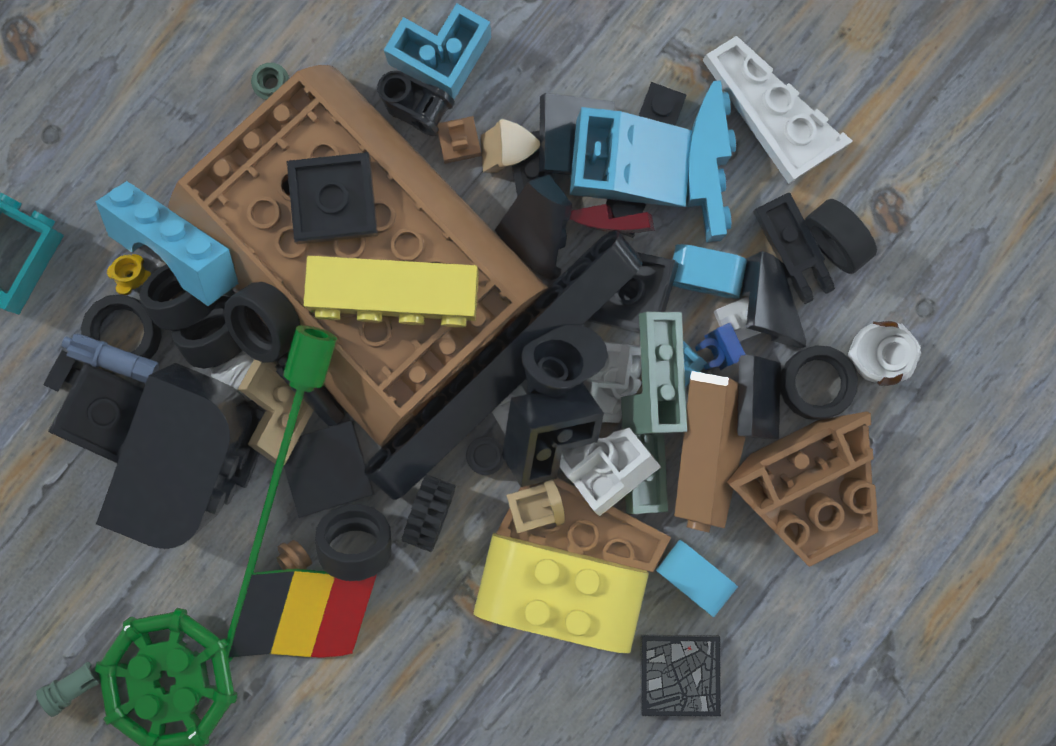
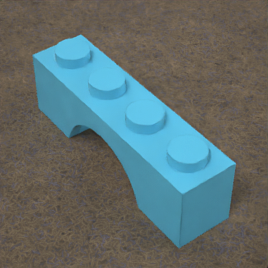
[95,181,239,306]

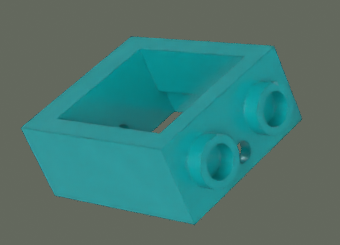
[0,192,64,315]

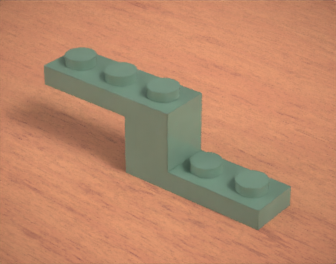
[621,312,688,514]

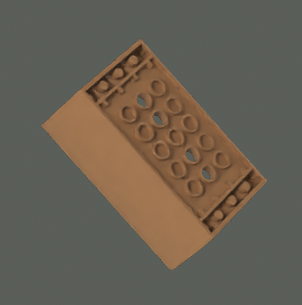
[168,65,548,448]

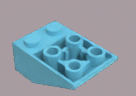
[570,107,692,207]

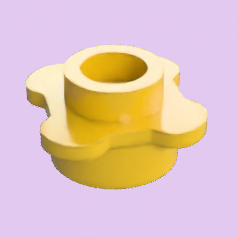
[107,254,151,295]

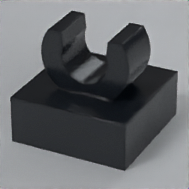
[43,348,81,392]

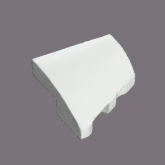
[583,342,642,423]
[559,428,661,516]

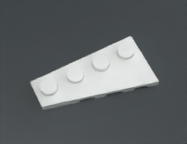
[703,36,853,184]

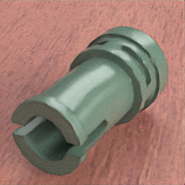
[36,662,100,717]

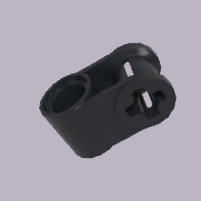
[377,70,455,137]

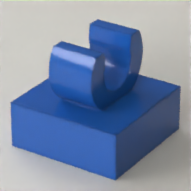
[695,323,746,370]

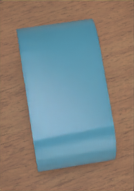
[672,244,747,299]
[656,540,738,617]

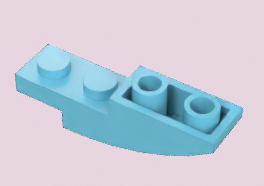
[686,80,736,243]

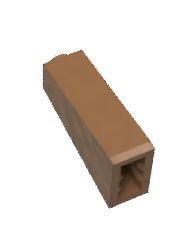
[674,371,745,533]

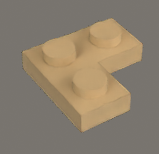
[238,359,313,465]

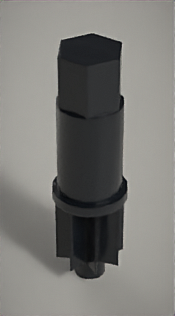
[275,354,345,427]

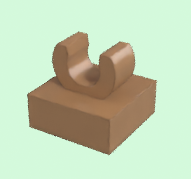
[437,116,482,164]

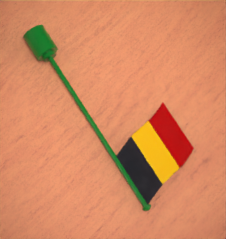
[226,325,377,662]

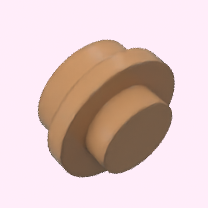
[276,540,312,570]

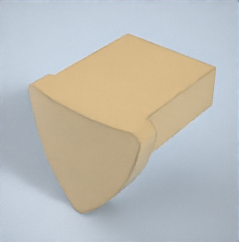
[481,119,540,173]
[506,480,565,533]

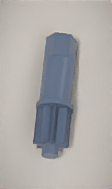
[62,333,159,383]

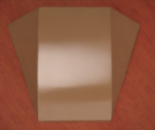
[727,411,878,567]

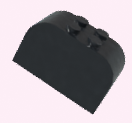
[96,363,252,549]

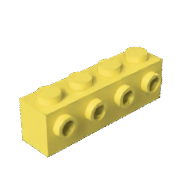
[304,256,479,327]

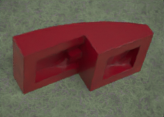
[570,204,655,233]

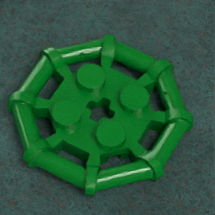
[95,608,238,746]

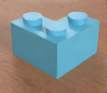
[384,3,491,100]

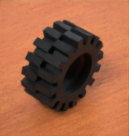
[402,474,456,552]

